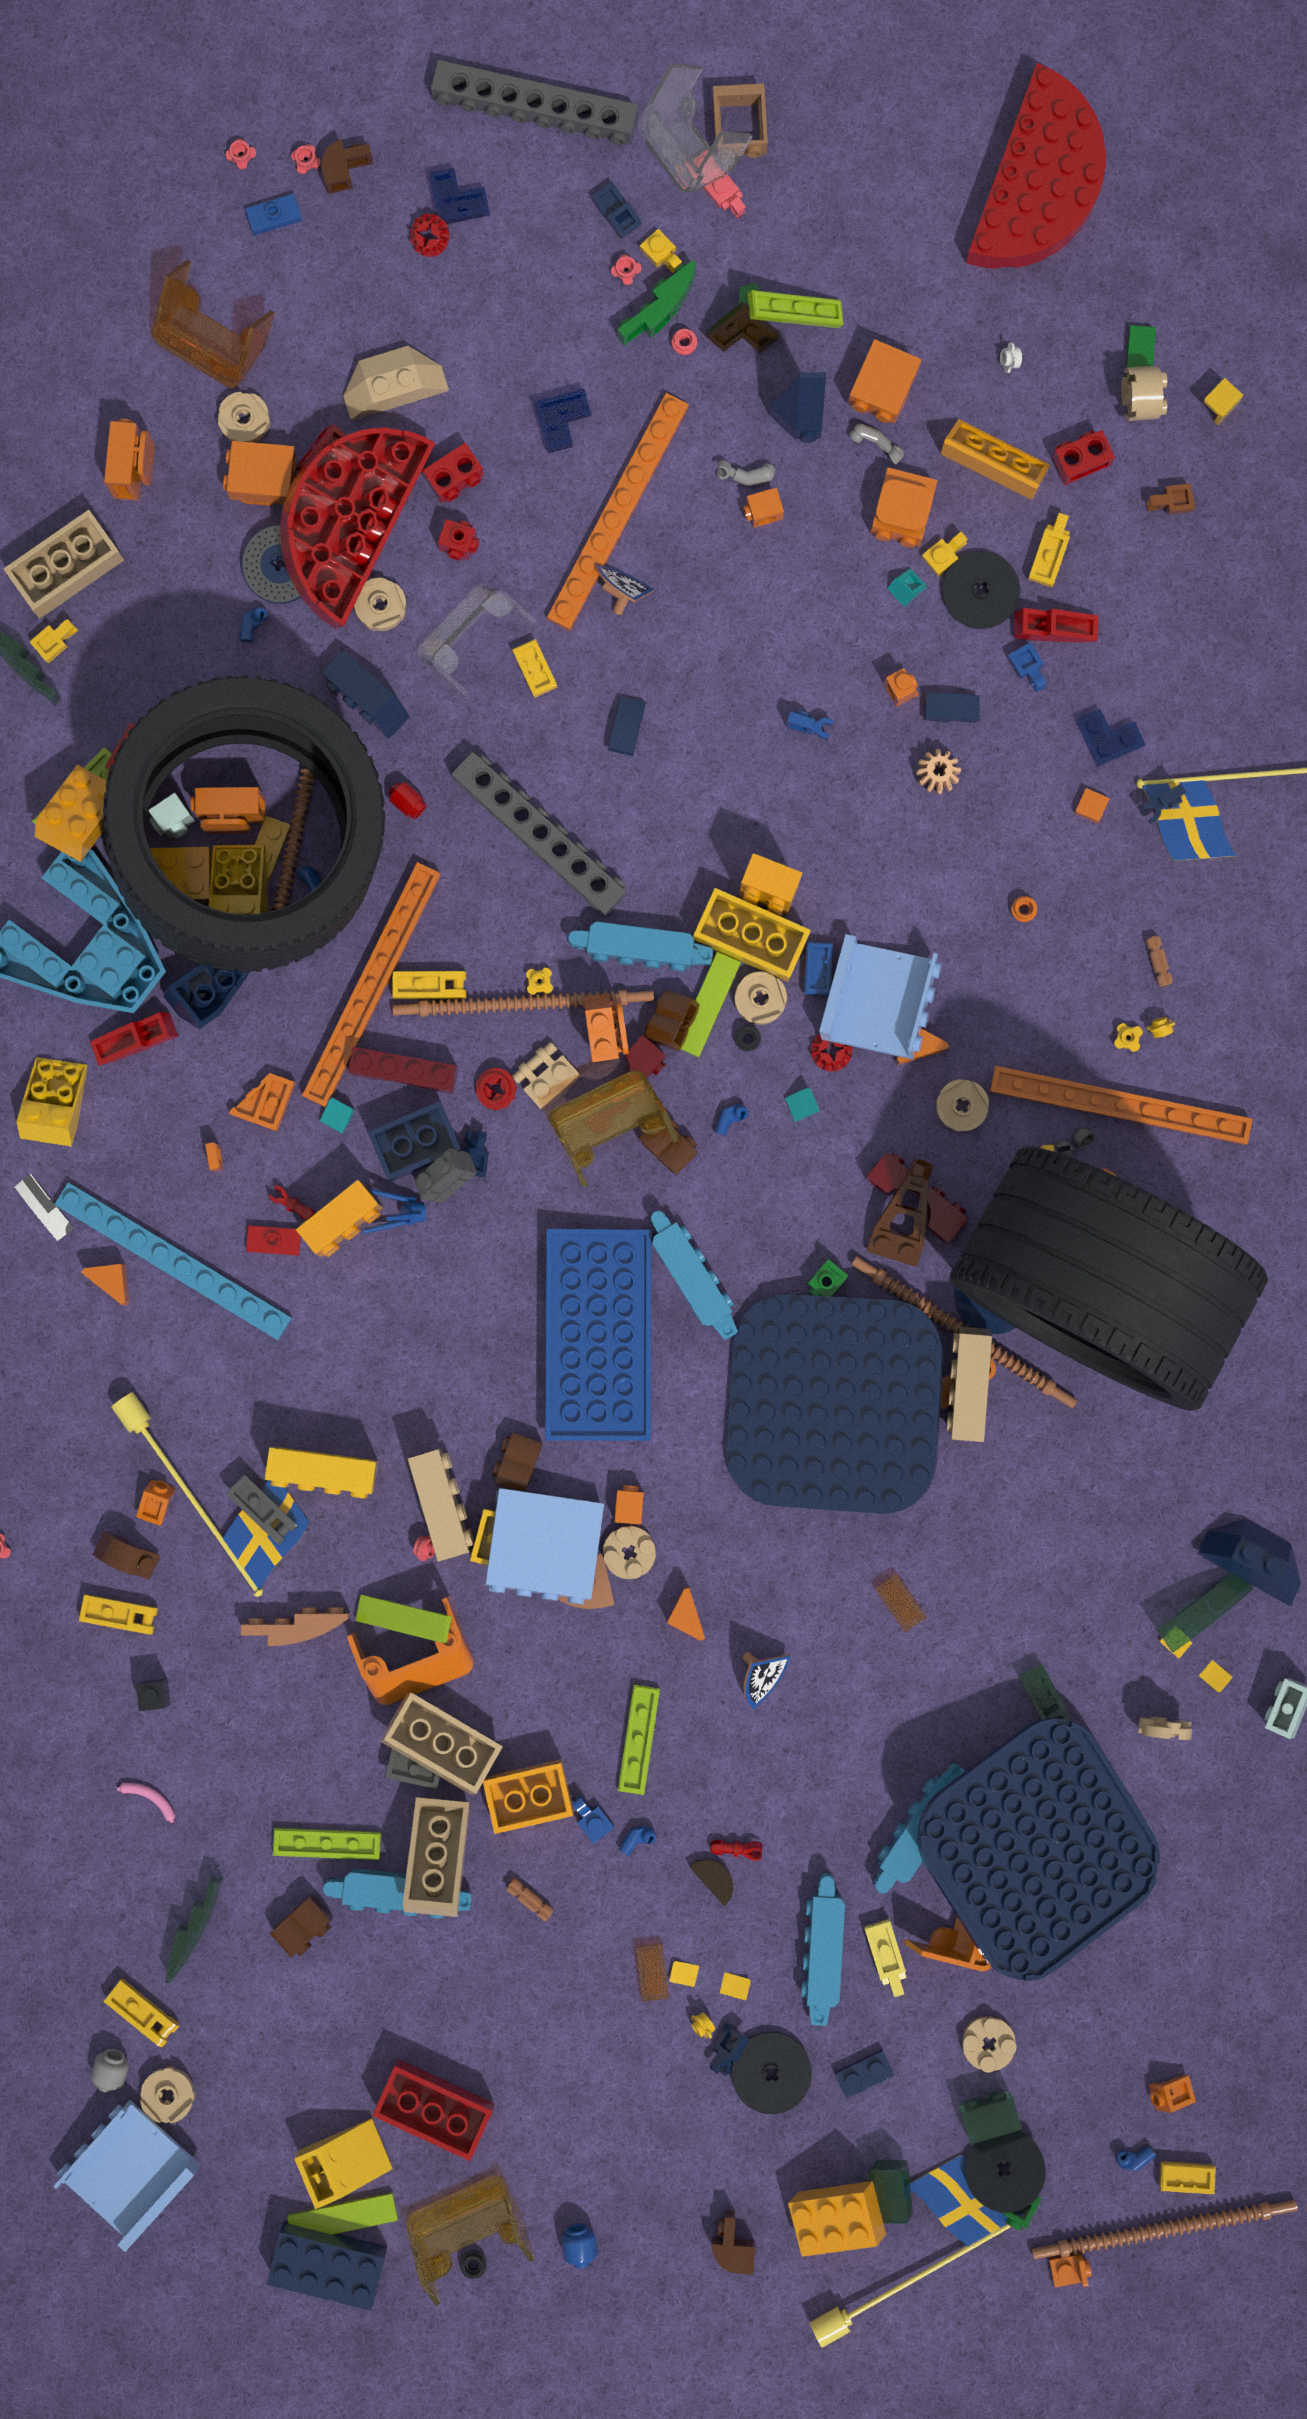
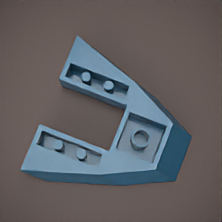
[0,849,166,1013]

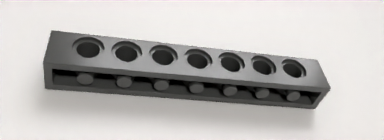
[431,60,638,145]
[451,751,626,918]

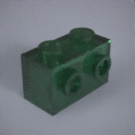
[959,2090,1022,2144]
[867,2160,913,2224]

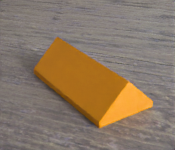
[941,419,1050,500]

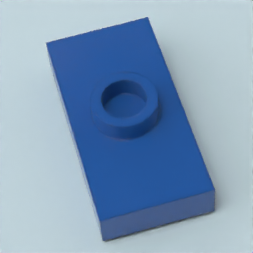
[245,193,303,236]
[804,942,833,996]

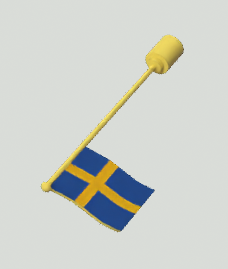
[1136,768,1307,861]
[111,1392,309,1597]
[809,2155,1026,2348]

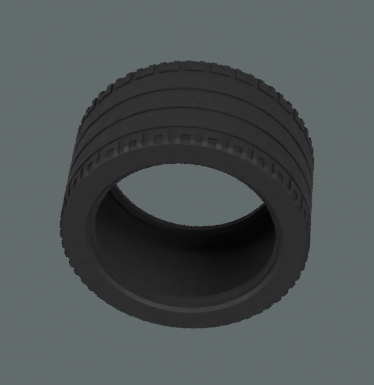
[103,675,385,972]
[950,1147,1268,1411]

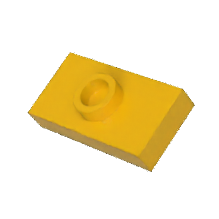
[512,639,558,698]
[1159,2161,1216,2194]

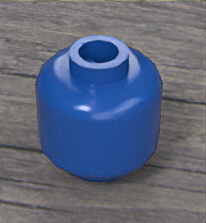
[561,2224,598,2269]

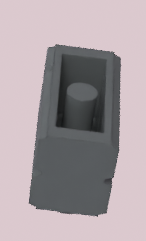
[414,1148,477,1203]

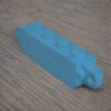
[568,922,713,972]
[651,1211,738,1340]
[873,1762,965,1894]
[322,1868,472,1918]
[801,1872,845,2026]

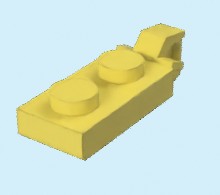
[864,1919,906,1997]

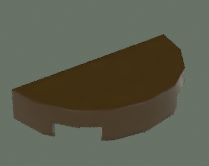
[689,1859,733,1907]

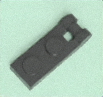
[226,1474,298,1545]

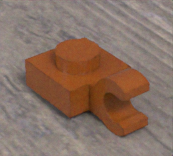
[1146,483,1195,515]

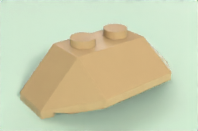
[343,346,449,421]

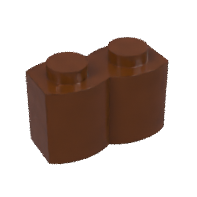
[645,989,700,1052]
[638,1116,698,1176]
[492,1433,543,1492]
[270,1894,333,1957]

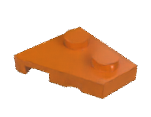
[229,1073,296,1132]

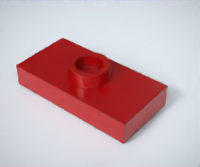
[246,1226,301,1256]

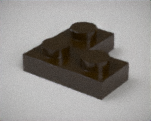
[706,302,779,353]

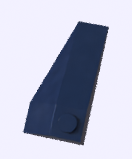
[768,372,826,443]
[163,965,251,1030]

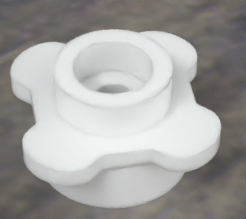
[1000,342,1022,373]

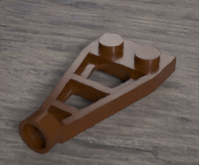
[866,1159,934,1267]

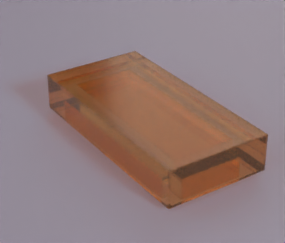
[874,1573,927,1632]
[636,1943,669,2002]

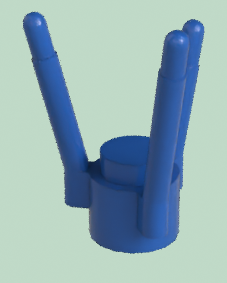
[361,1189,426,1234]

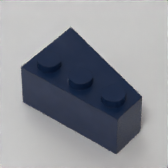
[322,651,410,739]

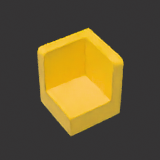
[1204,378,1244,425]

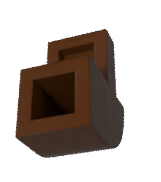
[321,139,373,194]
[92,1531,160,1580]
[712,2210,755,2275]

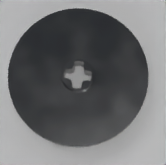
[942,552,1020,629]
[731,2031,812,2114]
[965,2128,1046,2213]

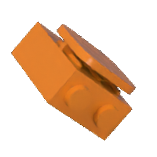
[848,339,922,424]
[104,419,155,501]
[223,441,297,506]
[870,467,938,548]
[191,787,266,834]
[583,994,629,1062]

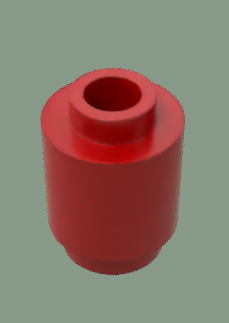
[388,782,427,820]

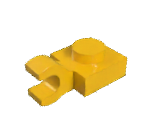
[640,229,682,274]
[922,531,968,576]
[30,619,78,664]

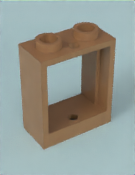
[712,84,768,159]

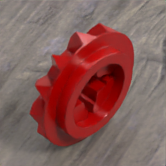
[409,214,450,257]
[811,1034,852,1072]
[476,1068,517,1110]

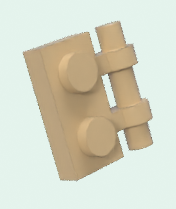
[512,1042,580,1109]

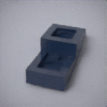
[591,182,643,239]
[924,693,980,723]
[608,697,646,756]

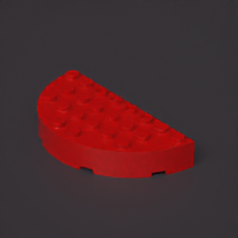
[966,63,1106,269]
[280,428,435,629]

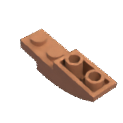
[241,1607,350,1646]

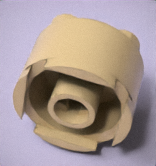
[1121,365,1167,421]

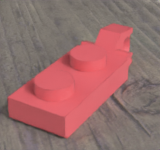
[687,150,746,218]

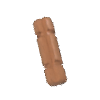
[1146,936,1173,987]
[506,1878,553,1921]

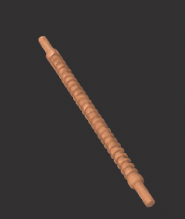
[272,768,315,911]
[393,989,654,1017]
[851,1256,1078,1409]
[1031,2200,1298,2260]

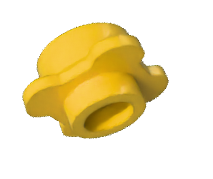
[526,968,553,995]
[1147,1017,1175,1038]
[1114,1023,1143,1052]
[691,2012,715,2039]

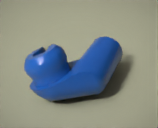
[240,607,268,642]
[298,866,322,895]
[714,1104,748,1136]
[619,1826,657,1856]
[1116,2145,1157,2171]

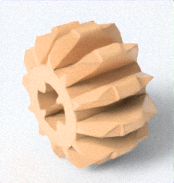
[916,749,961,794]

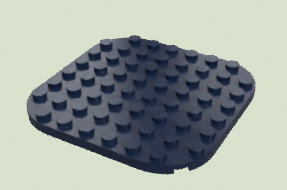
[726,1294,943,1514]
[917,1718,1160,1981]

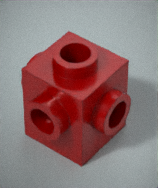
[438,519,480,561]

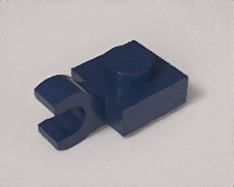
[1141,784,1186,823]
[463,1130,489,1178]
[709,2023,749,2076]

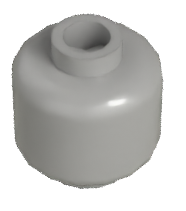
[90,2049,129,2092]

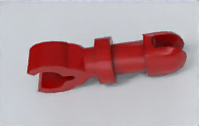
[268,1186,316,1221]
[710,1840,763,1861]

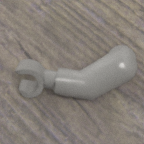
[849,423,904,465]
[717,460,775,487]

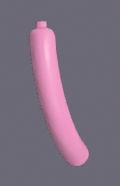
[117,1782,175,1823]

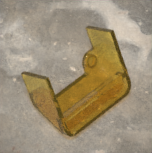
[548,1071,678,1187]
[406,2175,535,2306]

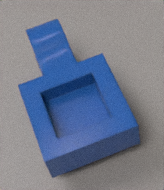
[1008,642,1046,692]
[786,711,834,740]
[572,1795,614,1844]

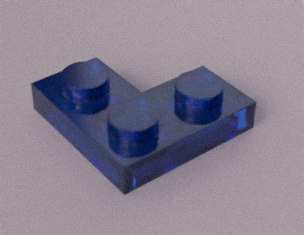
[429,168,490,224]
[534,388,591,454]
[1076,709,1146,767]

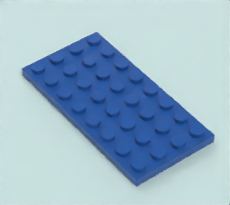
[545,1229,652,1441]

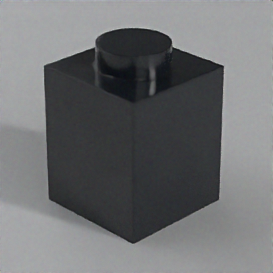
[136,1678,171,1711]

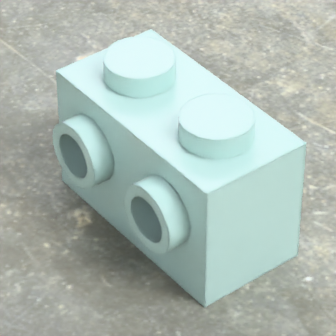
[149,793,195,839]
[1264,1678,1307,1739]

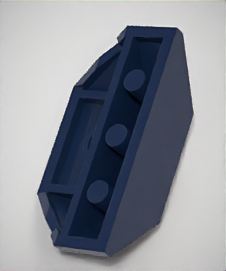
[1197,1519,1301,1606]

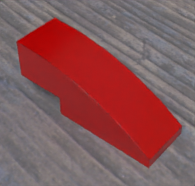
[1013,608,1098,642]
[90,1012,178,1066]

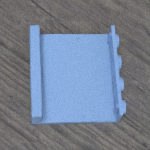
[819,934,942,1059]
[483,1488,604,1605]
[53,2100,201,2252]

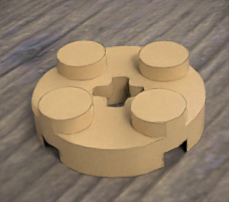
[218,392,270,443]
[354,578,407,631]
[734,972,787,1025]
[936,1079,989,1132]
[603,1526,656,1579]
[1138,1716,1192,1740]
[962,2016,1017,2073]
[140,2066,196,2123]

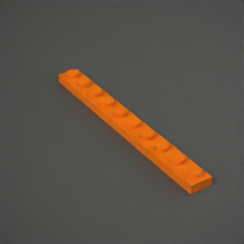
[547,393,689,631]
[302,862,441,1107]
[989,1066,1253,1145]

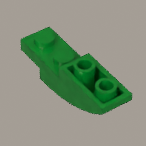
[618,260,696,346]

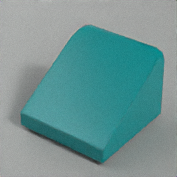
[888,568,928,607]
[785,1087,820,1122]
[320,1097,356,1134]

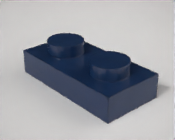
[834,2049,894,2099]

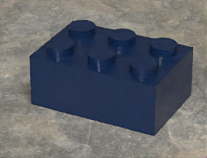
[367,1101,462,1183]

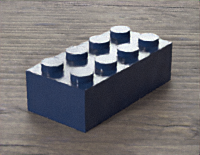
[266,2221,388,2311]

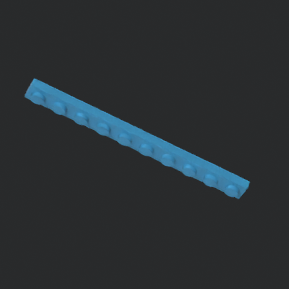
[54,1182,292,1340]

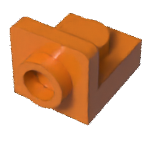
[136,1480,176,1526]
[1149,2075,1196,2113]
[1049,2252,1092,2287]

